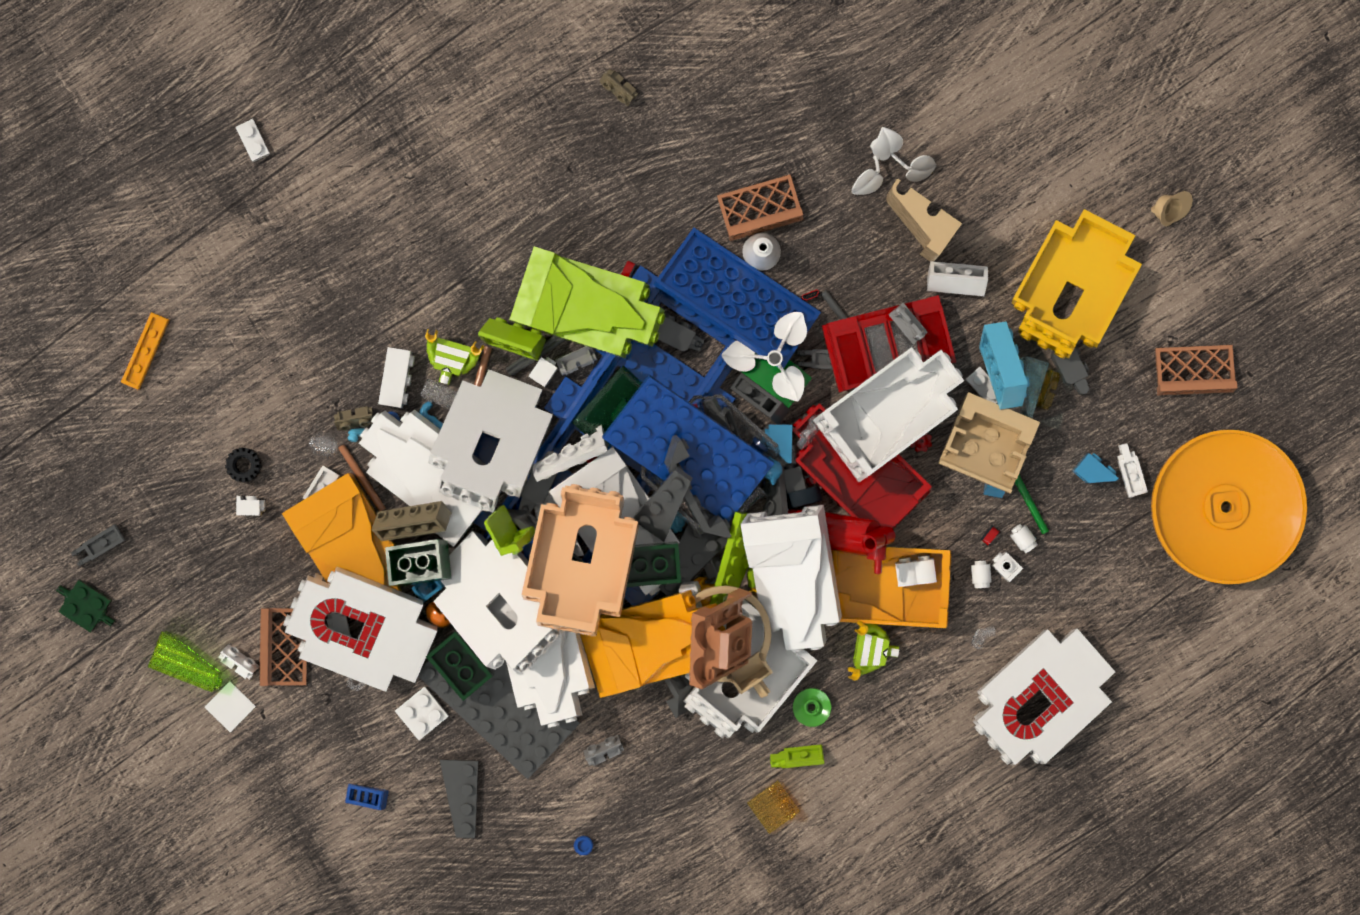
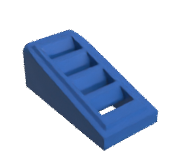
[345,783,389,810]

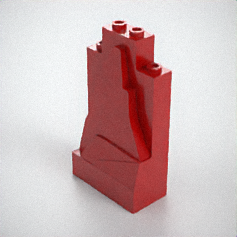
[792,403,932,529]

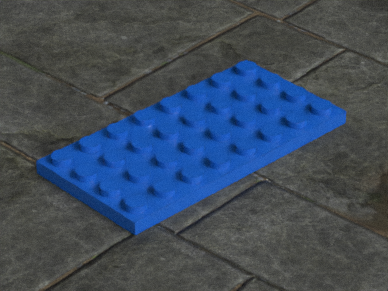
[653,227,821,368]
[602,375,774,523]

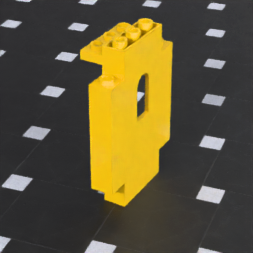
[1011,209,1142,359]

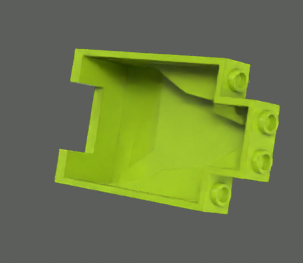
[509,247,665,359]

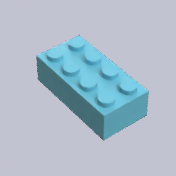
[979,322,1030,410]

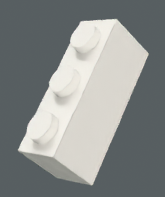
[927,261,988,296]
[378,347,415,409]

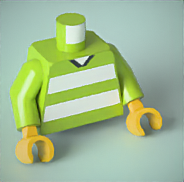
[425,329,484,385]
[848,621,899,681]

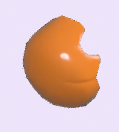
[426,602,451,628]

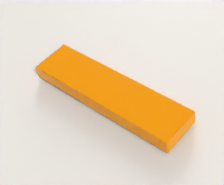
[121,312,170,390]

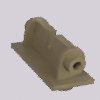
[599,69,638,106]
[334,406,373,431]

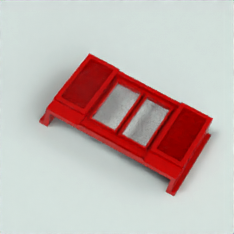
[821,295,956,393]

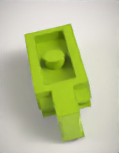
[770,744,824,768]

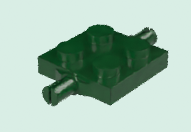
[56,579,115,633]

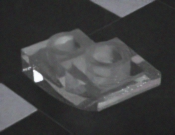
[420,379,457,410]
[796,414,820,450]

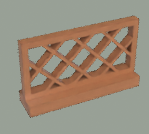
[717,175,803,241]
[1155,345,1237,396]
[260,608,307,686]

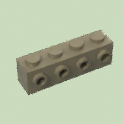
[371,501,452,541]

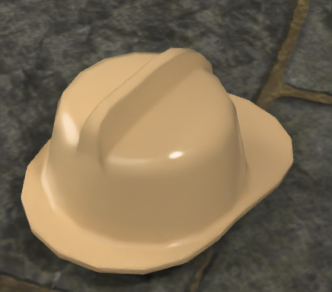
[1151,191,1193,227]

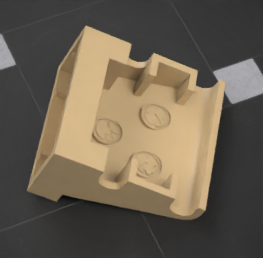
[886,179,962,261]
[938,392,1040,494]

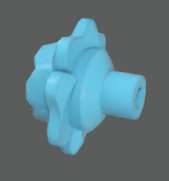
[670,512,685,533]

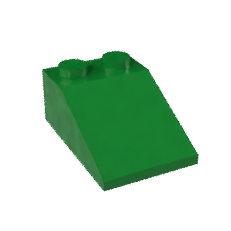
[740,353,812,408]

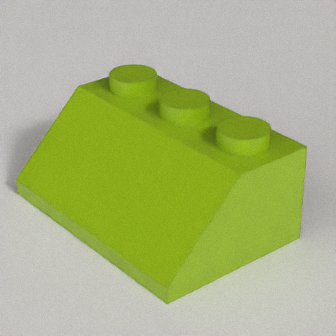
[478,317,546,361]

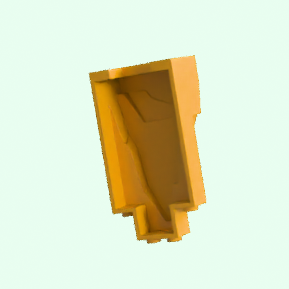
[282,473,402,592]
[831,547,952,628]
[580,590,726,698]

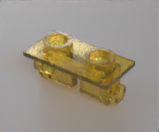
[1032,369,1060,410]

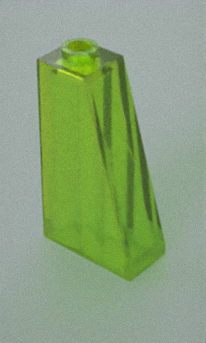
[148,630,223,692]

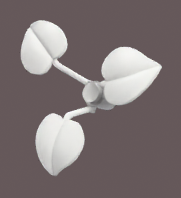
[851,127,936,195]
[722,312,807,401]

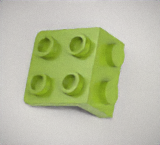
[484,505,535,556]

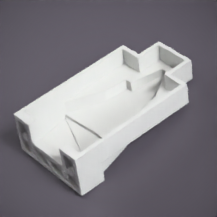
[813,347,964,482]
[359,409,486,547]
[549,447,680,596]
[741,505,842,652]
[488,594,595,728]

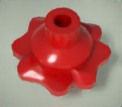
[910,433,932,452]

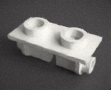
[218,644,260,680]

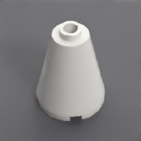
[743,233,781,271]

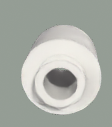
[1010,524,1038,553]
[971,560,992,588]

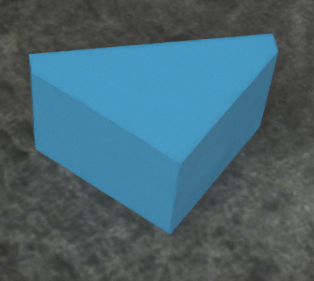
[411,581,445,603]

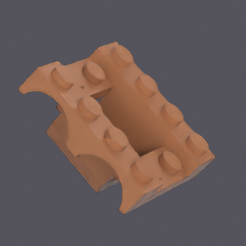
[689,588,752,689]

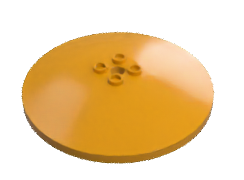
[1151,430,1307,584]

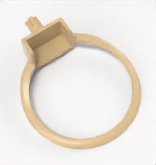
[694,586,773,698]

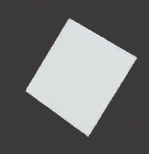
[205,681,256,732]

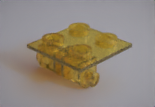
[747,780,800,834]

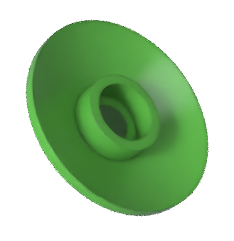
[793,688,831,727]

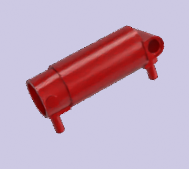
[788,508,896,574]

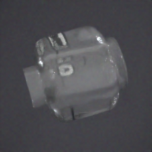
[309,431,339,458]

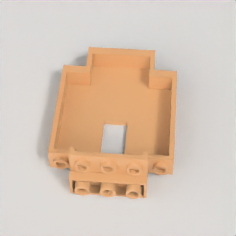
[521,484,639,636]

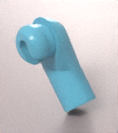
[348,428,365,442]

